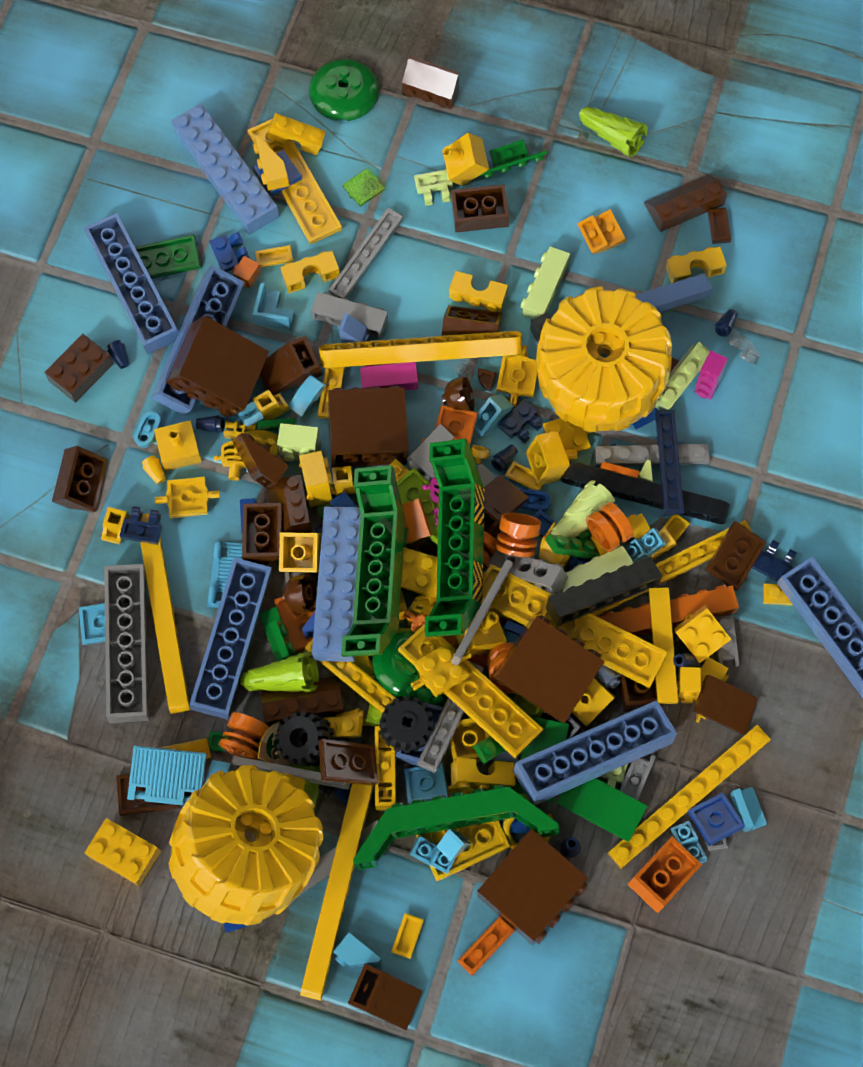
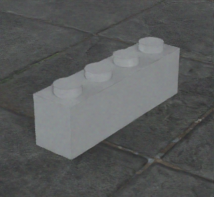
[311,292,388,339]

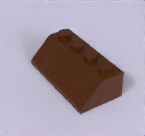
[644,175,727,232]
[261,676,344,727]

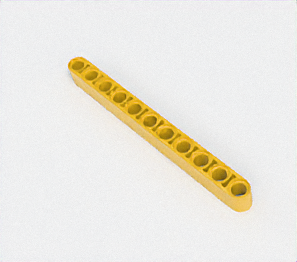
[319,331,523,368]
[140,513,190,714]
[300,783,374,1001]

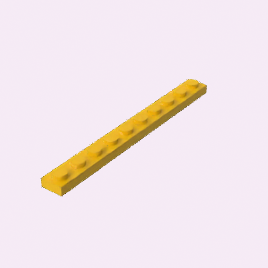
[591,520,752,616]
[608,725,771,869]

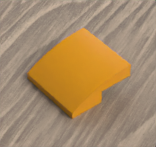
[577,209,627,254]

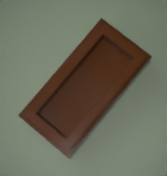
[707,208,731,244]

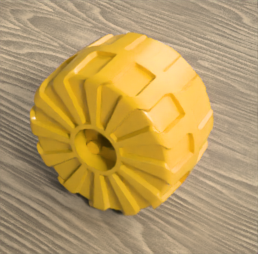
[536,286,672,432]
[169,765,323,926]

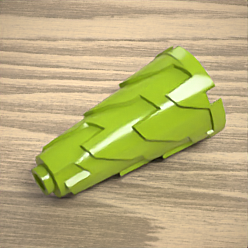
[579,106,648,157]
[240,652,319,692]

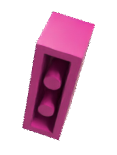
[694,350,728,400]
[360,362,418,391]

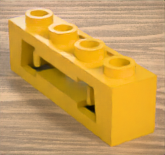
[375,726,396,811]

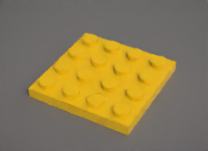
[416,785,510,882]

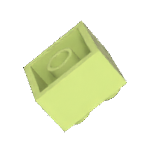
[277,423,321,462]

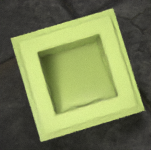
[638,460,653,482]

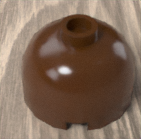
[442,376,475,412]
[282,574,317,613]

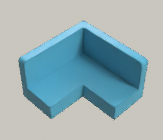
[252,282,294,330]

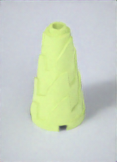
[550,481,617,538]

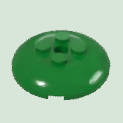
[309,59,379,121]
[372,627,419,699]

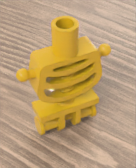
[214,421,256,481]

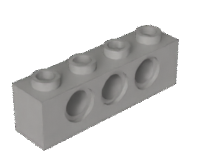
[487,550,568,594]

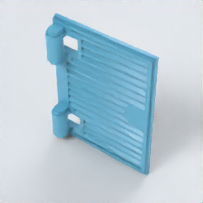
[208,541,265,608]
[127,745,207,805]

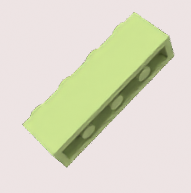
[521,246,570,319]
[655,342,710,410]
[560,546,634,593]

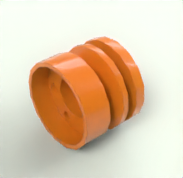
[495,513,542,557]
[219,712,269,760]

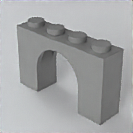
[407,424,495,489]

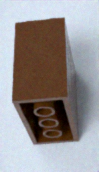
[166,315,269,417]
[328,386,409,468]
[493,615,605,723]
[477,829,588,945]

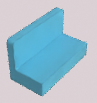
[730,787,767,833]

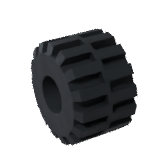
[379,696,434,753]
[275,711,336,767]

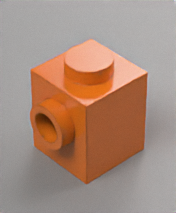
[232,256,261,289]

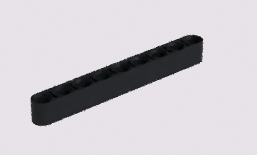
[560,461,730,524]

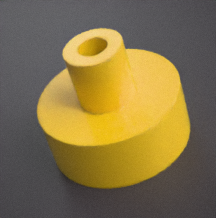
[471,445,490,464]

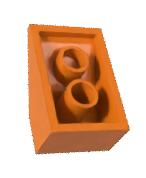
[627,836,702,913]

